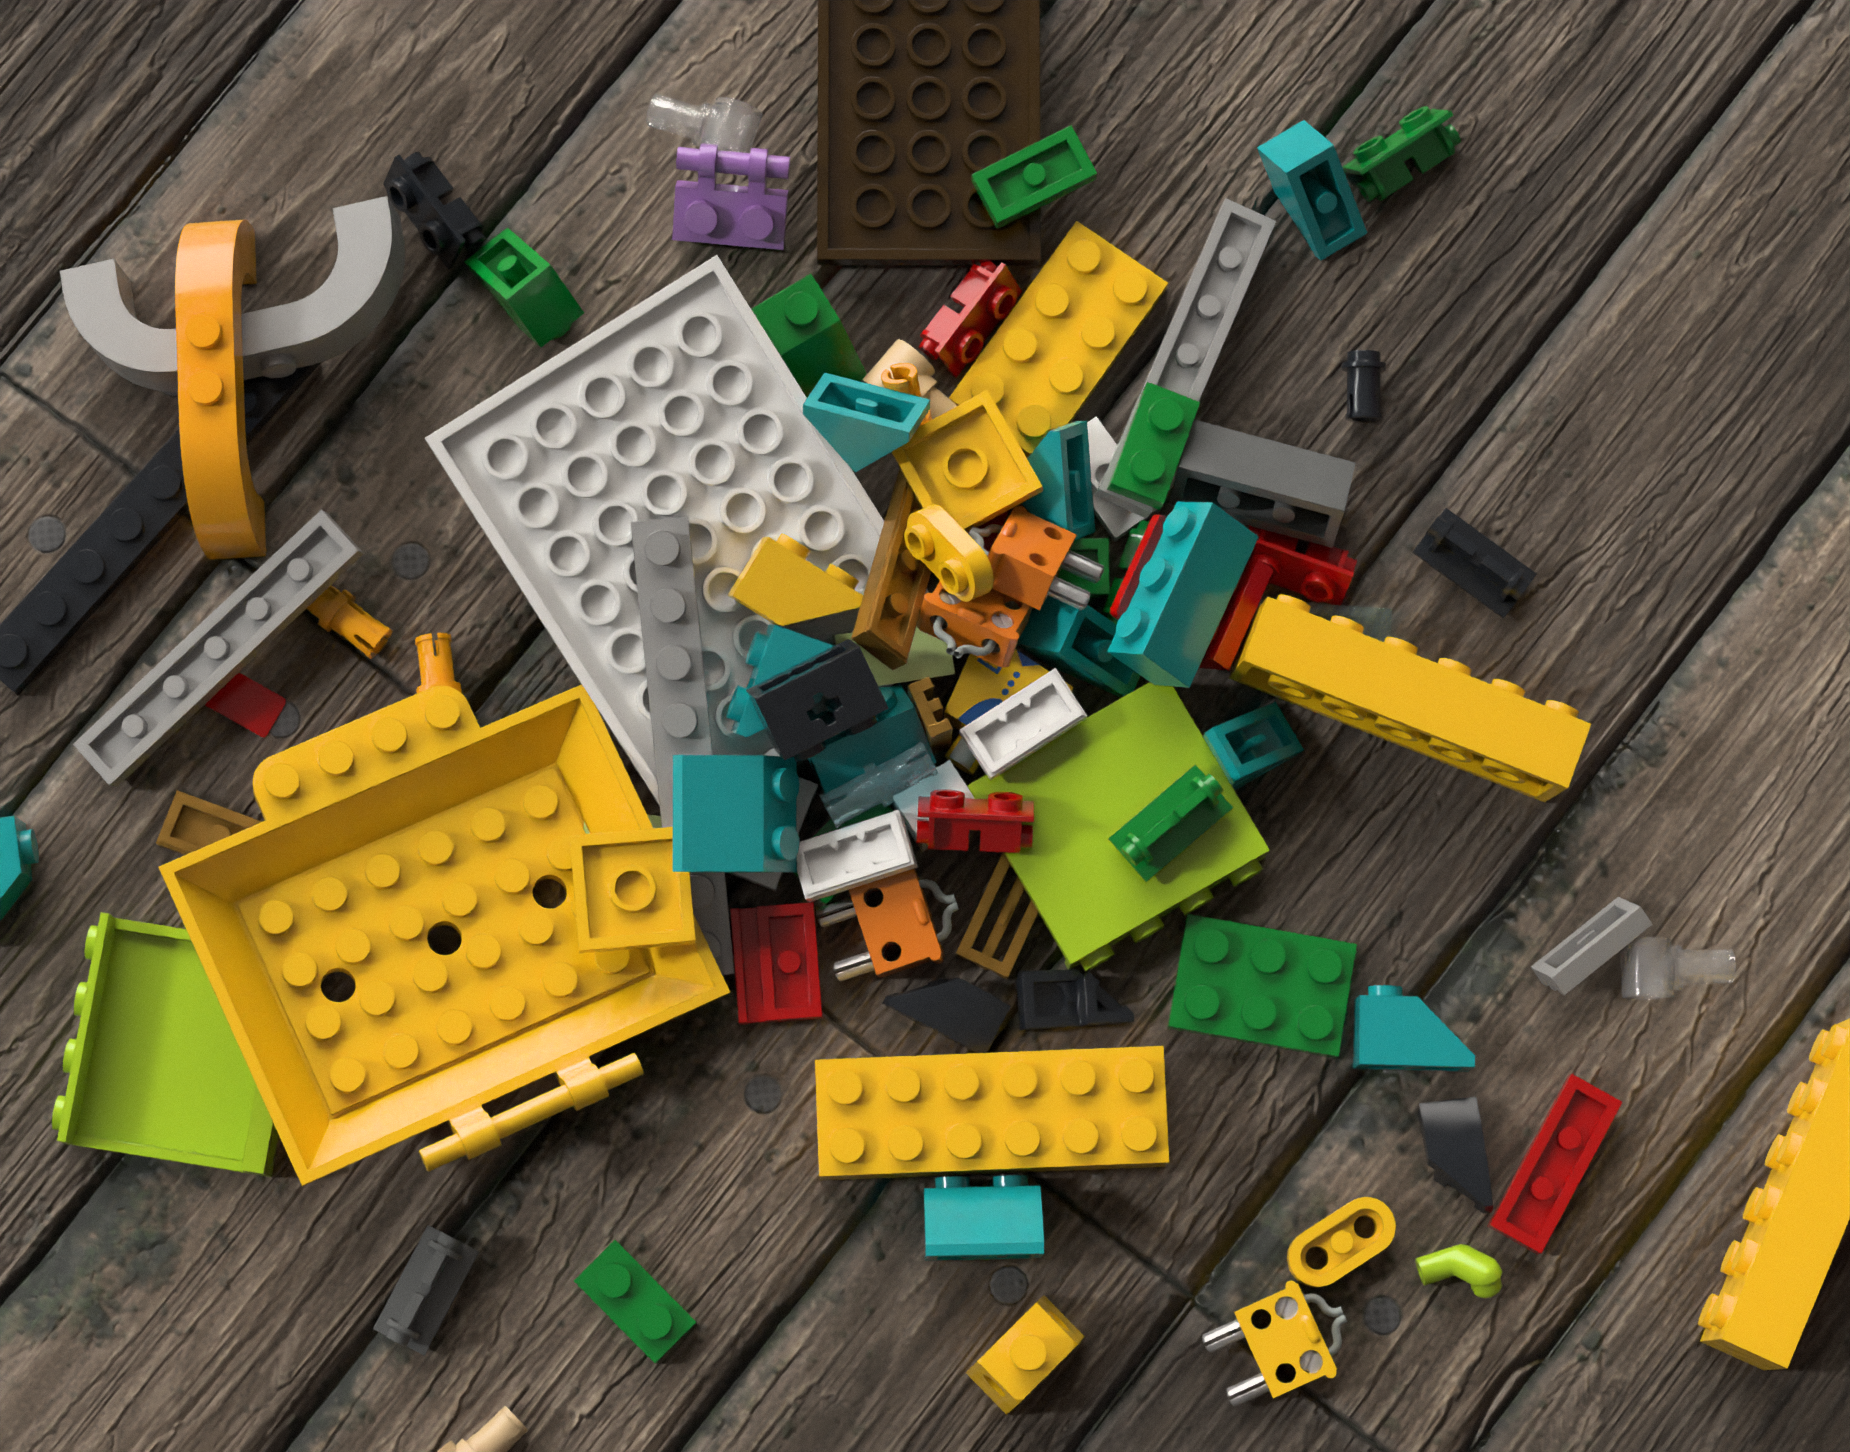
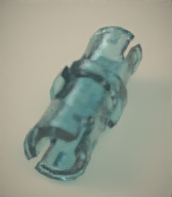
[819,741,938,828]

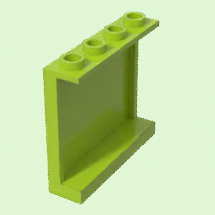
[967,682,1270,972]
[52,912,279,1177]

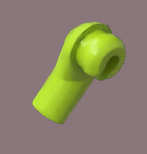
[1415,1244,1502,1298]

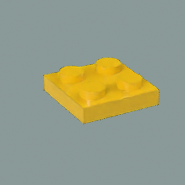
[891,389,1043,533]
[569,827,696,954]

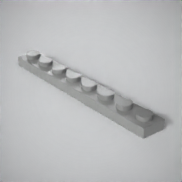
[631,516,735,975]

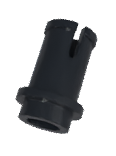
[1341,350,1386,422]

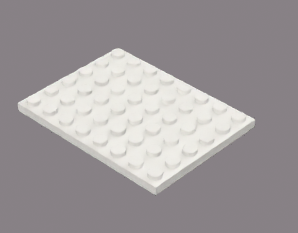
[424,255,929,807]

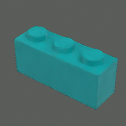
[1107,501,1259,688]

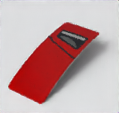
[205,673,286,738]

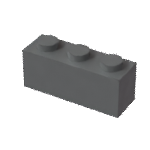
[1169,420,1356,548]

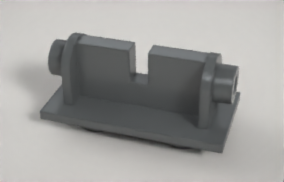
[373,1225,479,1356]

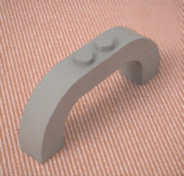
[60,196,405,392]

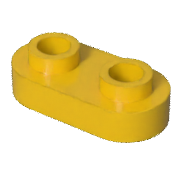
[904,505,994,602]
[1287,1197,1396,1288]

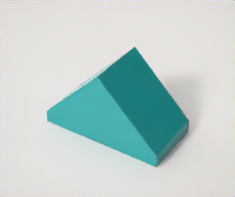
[803,373,930,472]
[1021,421,1095,540]
[1203,702,1304,790]

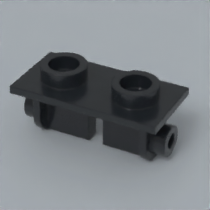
[383,152,486,270]
[1412,508,1537,619]

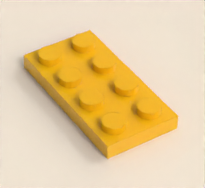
[949,221,1168,458]

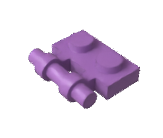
[672,143,790,250]

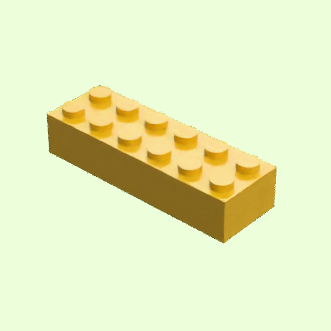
[1229,594,1591,803]
[1698,1018,1850,1370]
[815,1046,1169,1181]

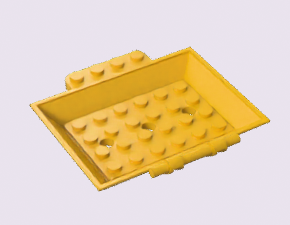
[158,684,730,1186]

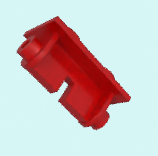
[918,261,1022,378]
[1249,526,1357,607]
[916,789,1034,854]

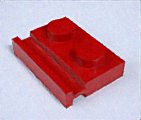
[731,902,823,1025]

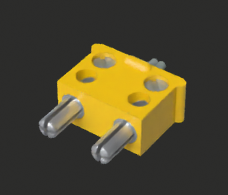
[1202,1280,1347,1407]

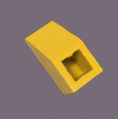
[727,533,863,626]

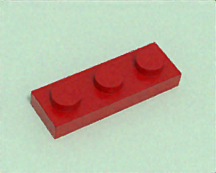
[1487,1074,1622,1255]

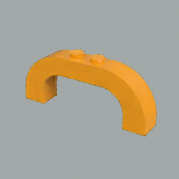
[175,220,266,560]

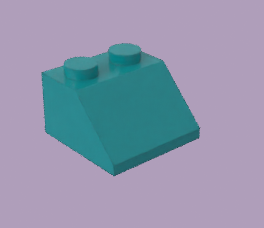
[673,755,800,873]
[924,1175,1044,1261]

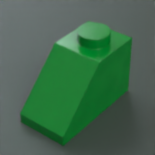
[464,227,584,348]

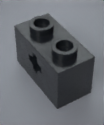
[746,639,889,762]

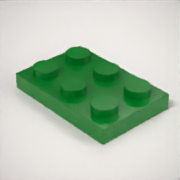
[1167,914,1357,1059]

